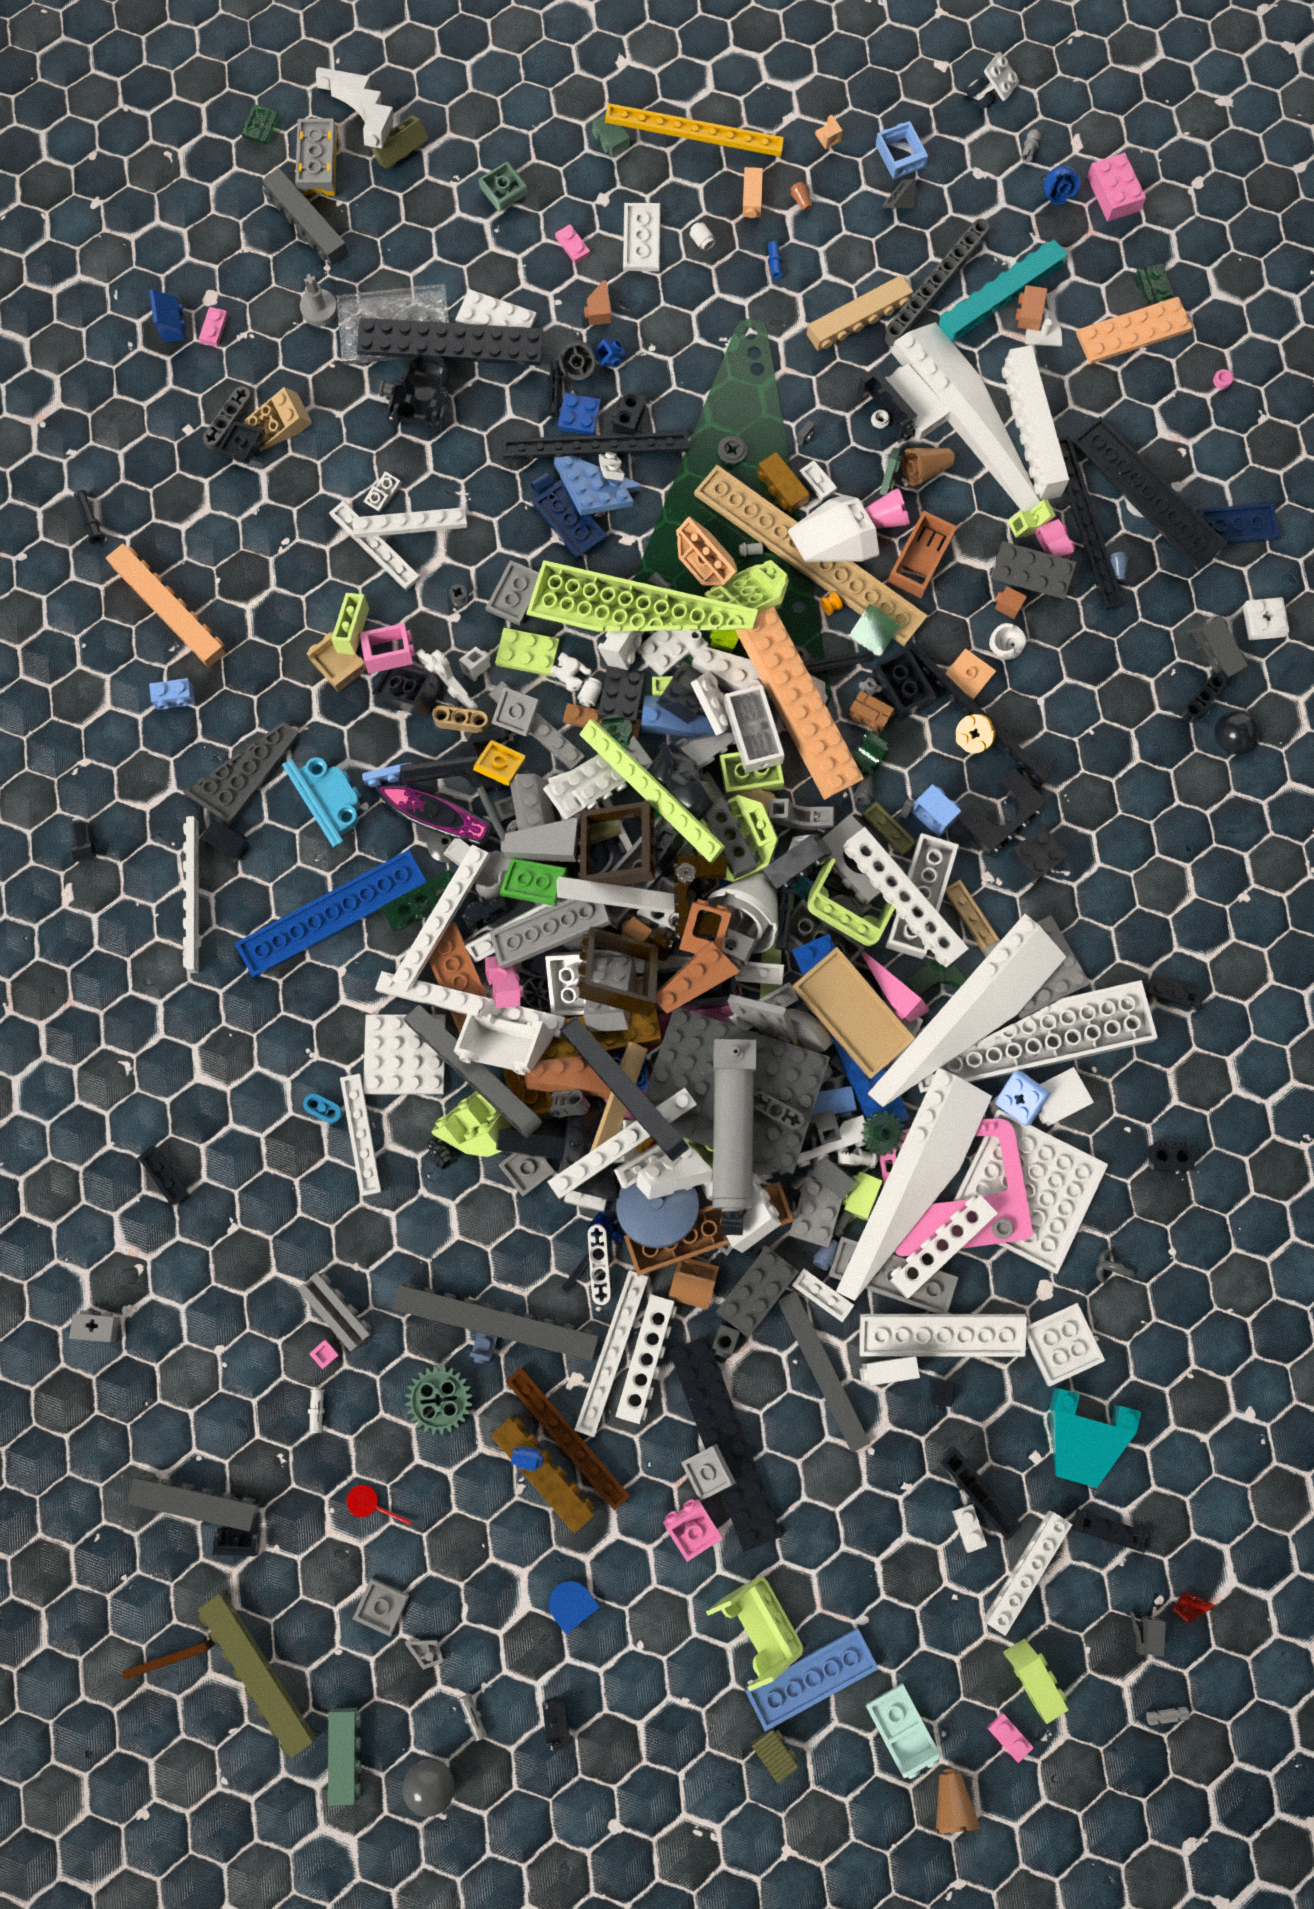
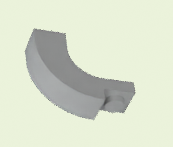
[769,798,835,830]
[760,1009,834,1053]

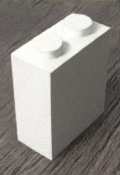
[1038,1067,1094,1127]
[859,1356,920,1386]

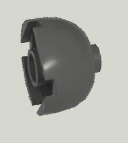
[559,341,596,380]

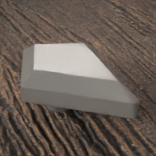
[405,1640,444,1669]

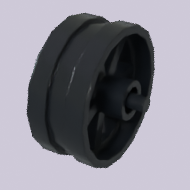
[520,975,550,1012]

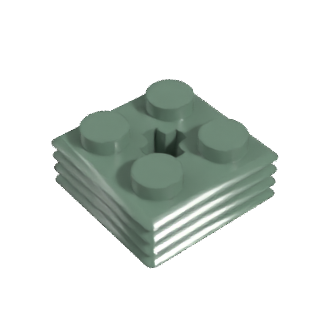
[478,162,528,211]

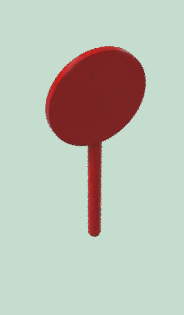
[346,1485,412,1525]

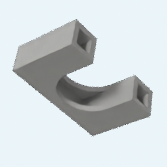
[822,814,904,906]

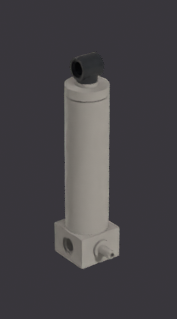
[712,1039,756,1236]

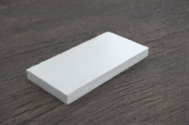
[623,203,660,271]

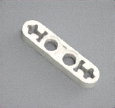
[588,1224,611,1305]

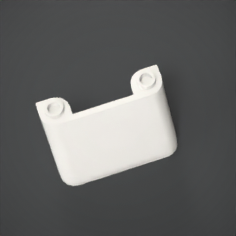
[454,1007,553,1075]

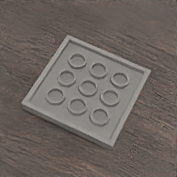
[982,915,1090,1019]

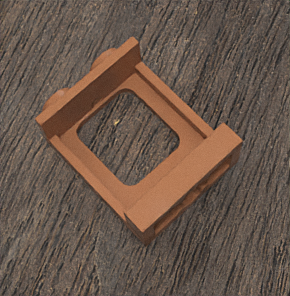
[679,899,732,954]

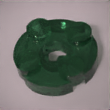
[599,715,633,747]

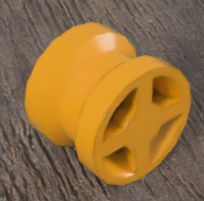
[820,592,843,616]

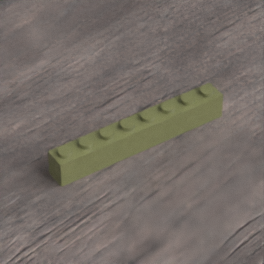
[198,1592,316,1758]

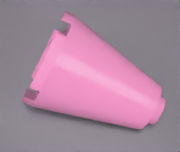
[864,488,910,529]

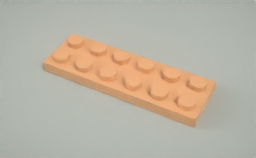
[1076,297,1193,364]

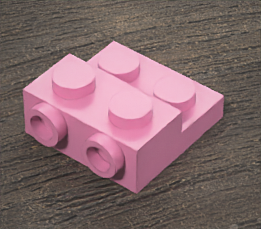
[663,1499,723,1562]

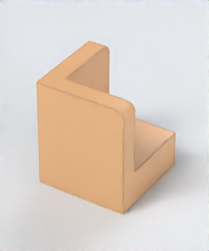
[815,115,842,150]

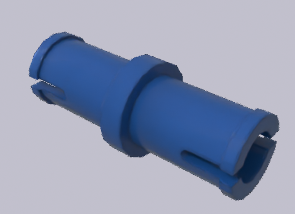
[767,241,782,279]

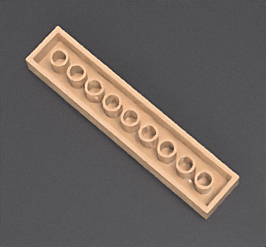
[735,607,864,800]

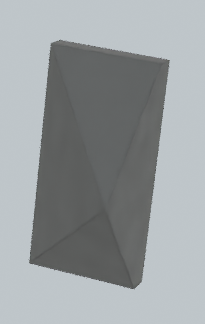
[882,179,916,209]

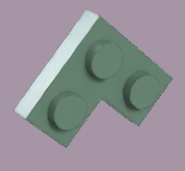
[879,447,902,495]

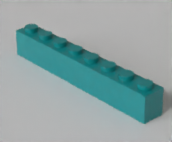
[938,239,1068,343]

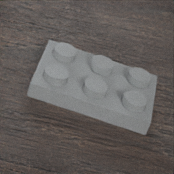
[486,560,539,626]
[789,1176,842,1248]

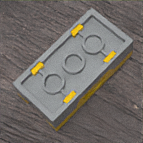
[295,118,337,196]

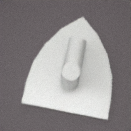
[1025,307,1062,347]

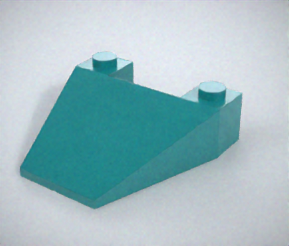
[1049,1388,1141,1488]

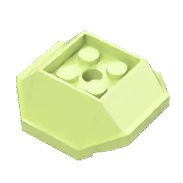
[704,560,789,614]
[697,795,778,883]

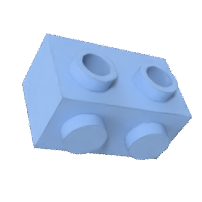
[149,678,195,710]

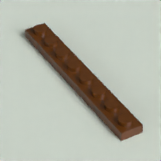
[505,1367,630,1511]

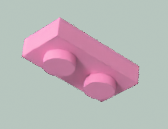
[555,225,590,264]
[199,307,228,347]
[987,1713,1033,1763]

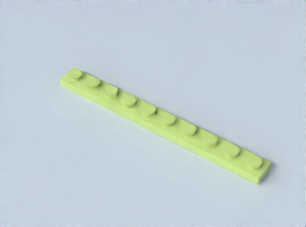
[579,719,725,862]

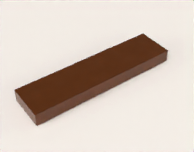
[122,1640,212,1680]

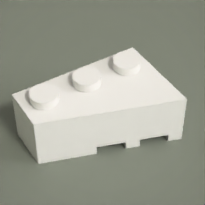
[598,631,644,670]
[636,1142,713,1200]

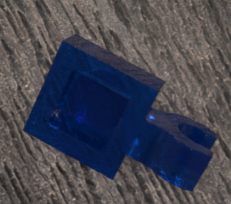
[587,1211,623,1244]

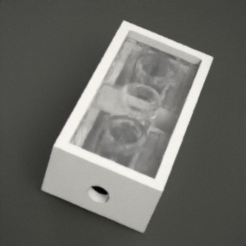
[724,685,784,773]

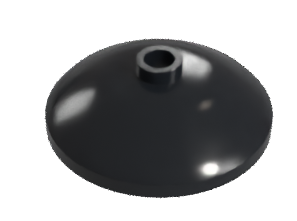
[556,840,615,879]

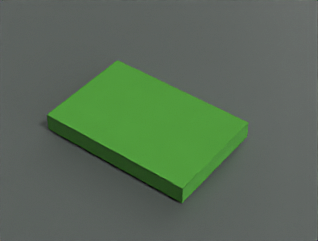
[500,858,568,906]

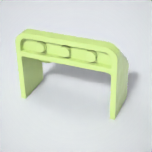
[808,858,895,946]
[706,1577,803,1691]

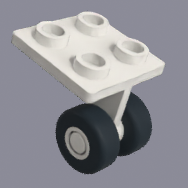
[965,52,1019,109]

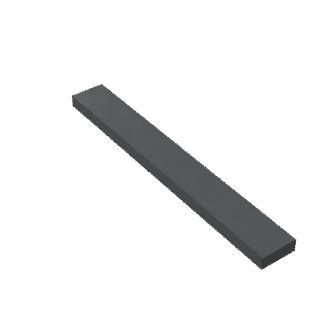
[777,1291,870,1453]

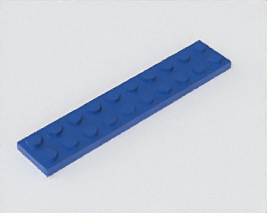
[234,850,428,978]
[792,934,910,1134]

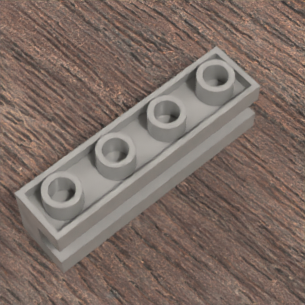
[298,1272,372,1352]

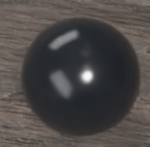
[1215,710,1262,755]

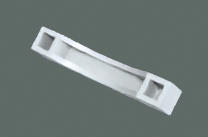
[753,1115,871,1181]

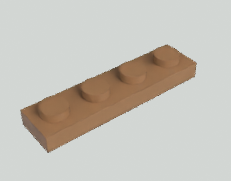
[563,703,642,740]

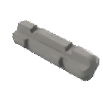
[1146,1707,1190,1725]

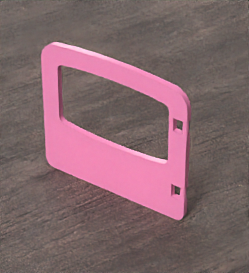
[878,1119,1033,1257]

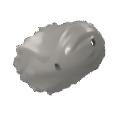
[475,850,511,900]

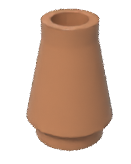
[790,181,813,211]

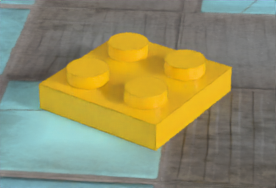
[473,740,526,786]

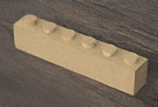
[807,275,913,351]

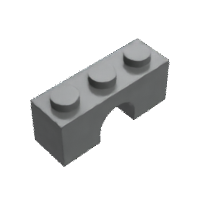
[801,1109,842,1151]

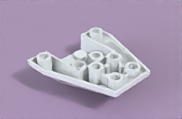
[788,495,879,562]

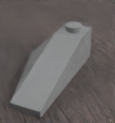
[676,729,736,769]

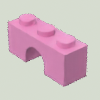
[485,956,523,1009]

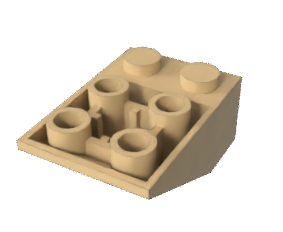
[245,387,312,451]

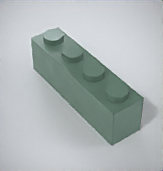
[328,1708,362,1806]

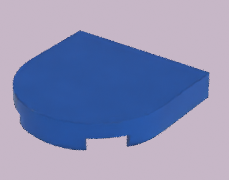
[549,1581,600,1635]

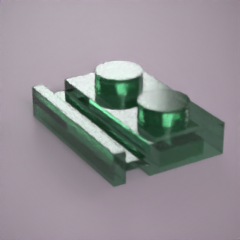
[241,104,279,145]
[1136,263,1174,304]

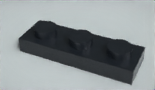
[137,1145,190,1207]

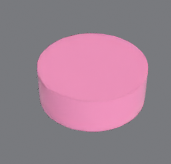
[1213,369,1233,389]

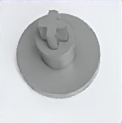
[300,274,338,327]

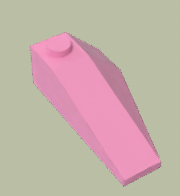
[861,951,929,1022]

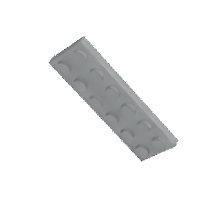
[490,899,611,970]
[828,1237,958,1314]

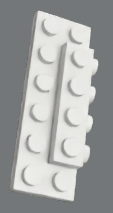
[543,734,652,820]

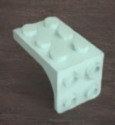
[865,1683,942,1779]

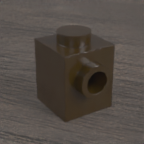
[648,927,676,961]

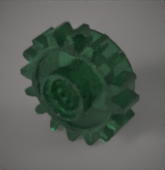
[861,1111,906,1156]

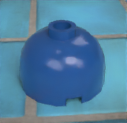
[1043,165,1081,205]

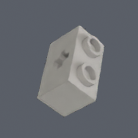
[69,1310,120,1342]

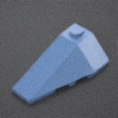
[641,695,715,737]

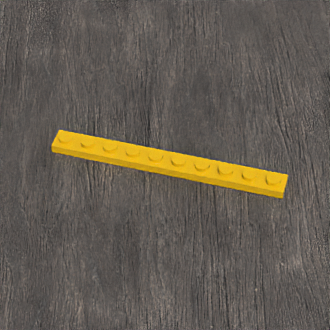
[605,103,784,157]

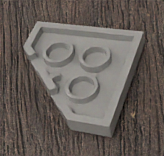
[728,994,798,1046]

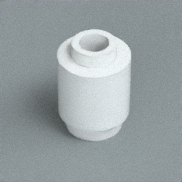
[690,223,715,251]
[577,677,603,708]

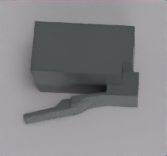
[1130,1612,1166,1657]

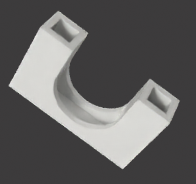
[700,1172,781,1253]

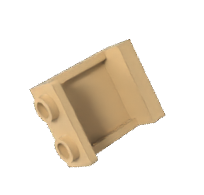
[307,632,367,692]

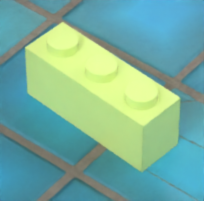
[331,593,369,655]

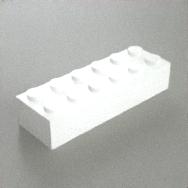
[885,833,959,959]

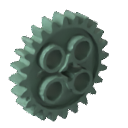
[405,1366,473,1435]

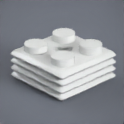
[1243,597,1289,640]

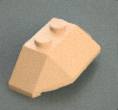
[676,517,738,586]

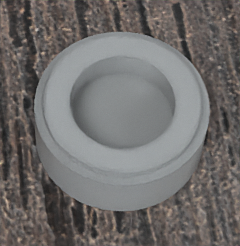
[992,1218,1013,1239]

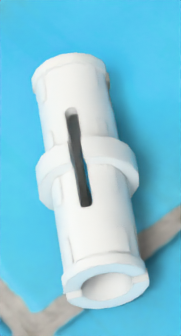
[308,1390,325,1433]

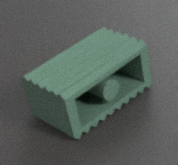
[592,114,630,157]

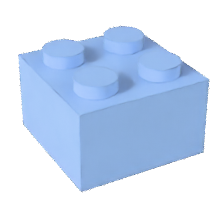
[911,784,961,837]

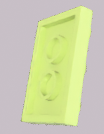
[495,628,559,676]

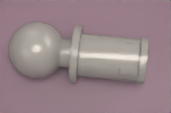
[1021,129,1041,162]

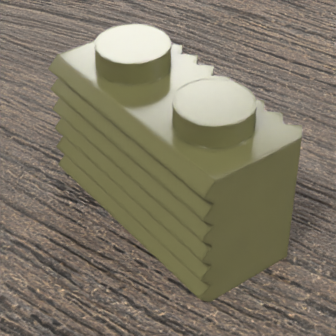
[751,1728,799,1784]

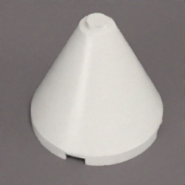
[703,870,778,953]

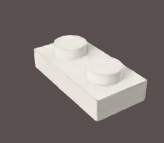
[799,460,837,501]
[952,1504,987,1553]

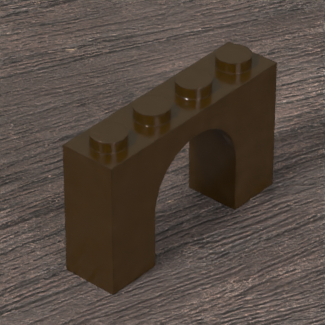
[674,855,728,939]

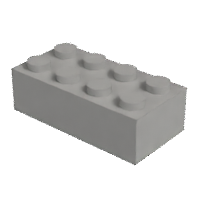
[583,956,637,1032]

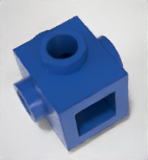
[594,339,627,367]

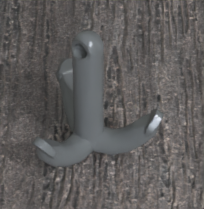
[1096,1250,1135,1285]

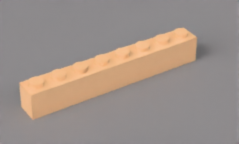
[106,544,226,668]

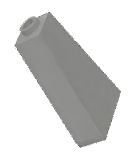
[501,818,580,862]

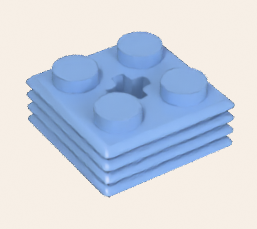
[995,1070,1051,1126]

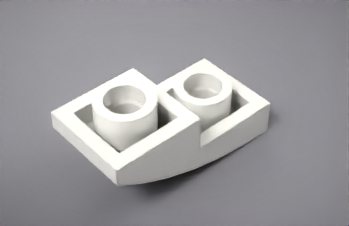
[599,452,624,481]
[363,471,402,512]

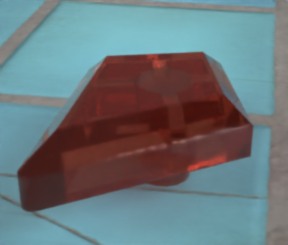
[1171,1592,1215,1624]

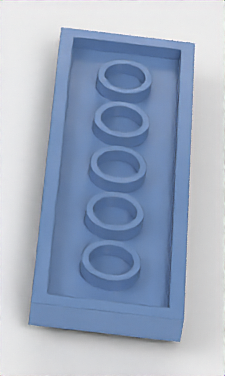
[745,1628,879,1731]

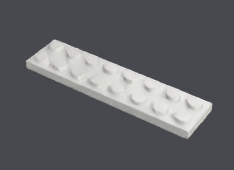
[859,1314,1027,1357]

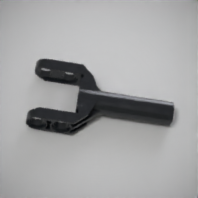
[400,729,514,793]

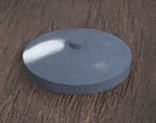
[616,1182,699,1248]

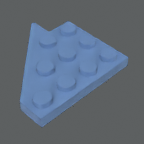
[554,455,641,516]

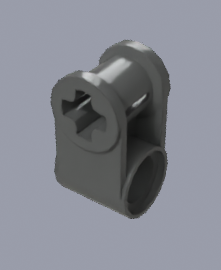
[549,1090,590,1117]

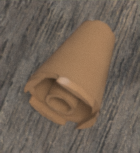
[901,448,955,486]
[936,1769,980,1833]

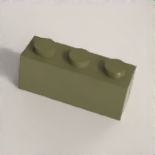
[370,115,429,169]

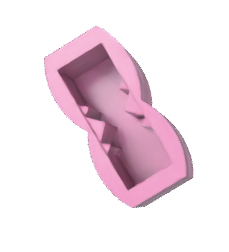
[1035,519,1075,559]

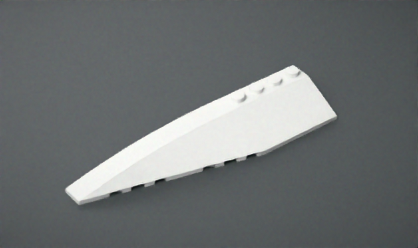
[892,322,1041,511]
[868,914,1066,1107]
[918,980,1158,1093]
[836,1068,992,1301]

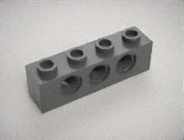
[703,796,758,880]

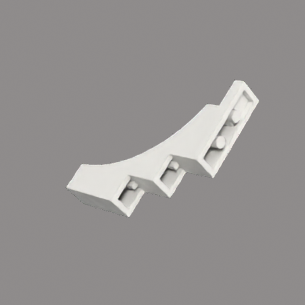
[316,67,393,148]

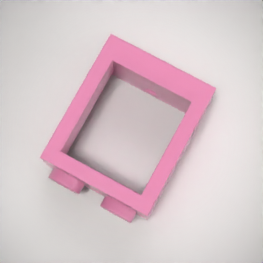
[360,623,415,674]

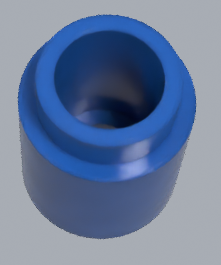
[511,1446,544,1472]

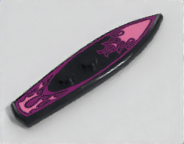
[375,784,493,846]

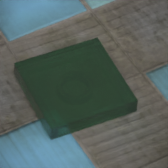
[848,603,901,657]

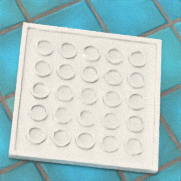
[953,1109,1108,1274]

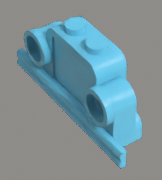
[282,757,361,848]

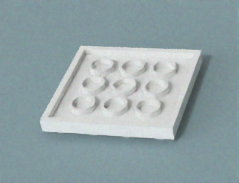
[363,1014,446,1095]

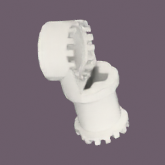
[837,1148,878,1169]

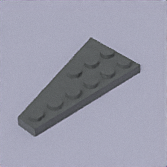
[182,722,300,825]

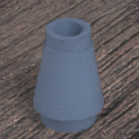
[1110,552,1128,582]
[813,1239,839,1270]

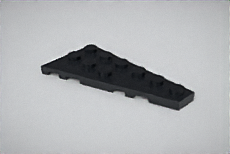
[559,1096,618,1202]

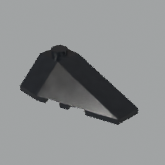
[496,1120,567,1161]

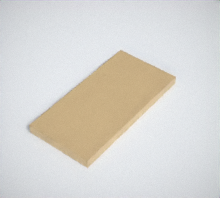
[791,947,915,1079]

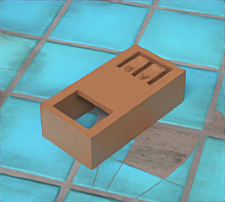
[888,511,957,599]

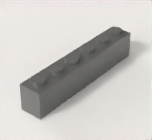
[262,169,348,265]
[127,1474,260,1532]

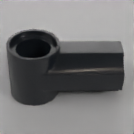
[71,821,96,862]

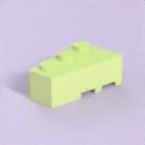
[1003,1639,1068,1724]

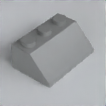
[510,774,555,831]

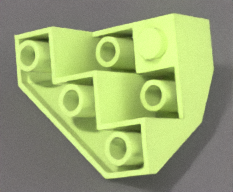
[432,1078,511,1157]

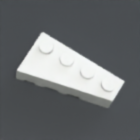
[692,646,767,693]

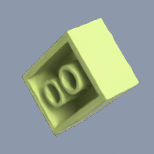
[719,752,784,799]

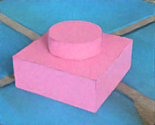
[309,1339,339,1369]

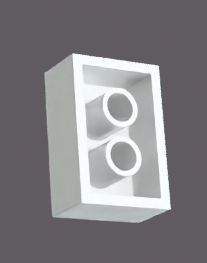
[545,951,586,1016]

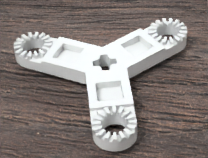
[415,649,478,710]

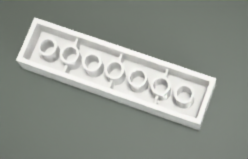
[1002,345,1069,501]

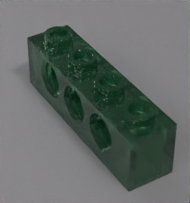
[380,869,453,931]

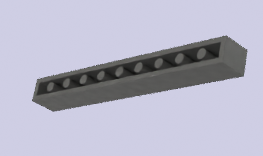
[392,1282,599,1361]

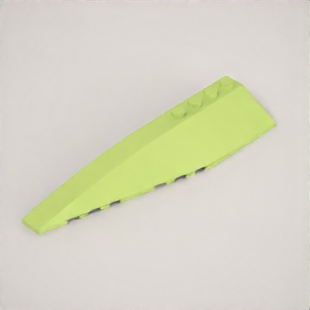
[526,560,759,632]

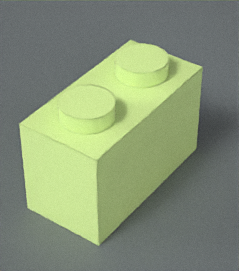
[841,1171,882,1220]

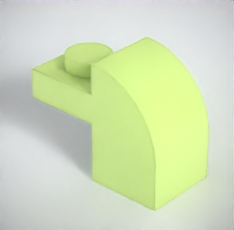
[1008,500,1056,538]

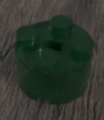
[851,730,894,775]

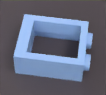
[875,121,928,180]

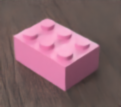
[1087,153,1146,222]

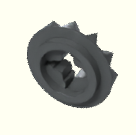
[718,436,747,465]

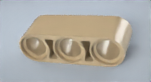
[432,706,489,733]

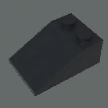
[656,661,703,724]
[372,666,443,718]

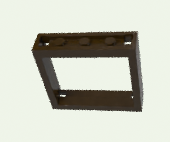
[578,801,655,886]
[576,927,659,1017]

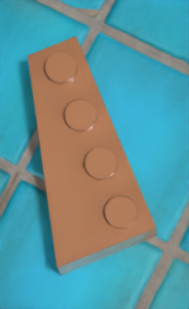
[656,941,740,1013]
[525,1056,611,1099]

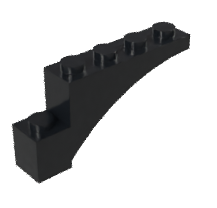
[937,1446,1022,1540]

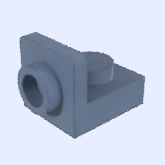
[470,1332,498,1364]

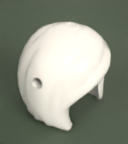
[989,623,1026,660]

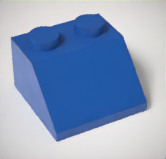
[149,289,187,343]

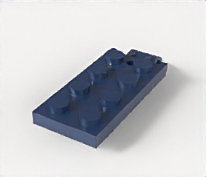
[530,472,607,560]
[1196,503,1280,545]

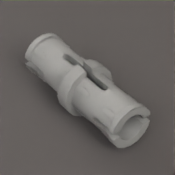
[458,1693,487,1741]

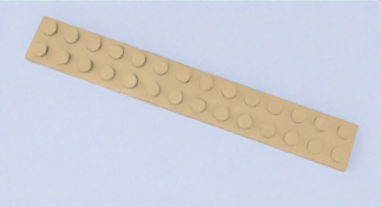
[694,465,928,646]

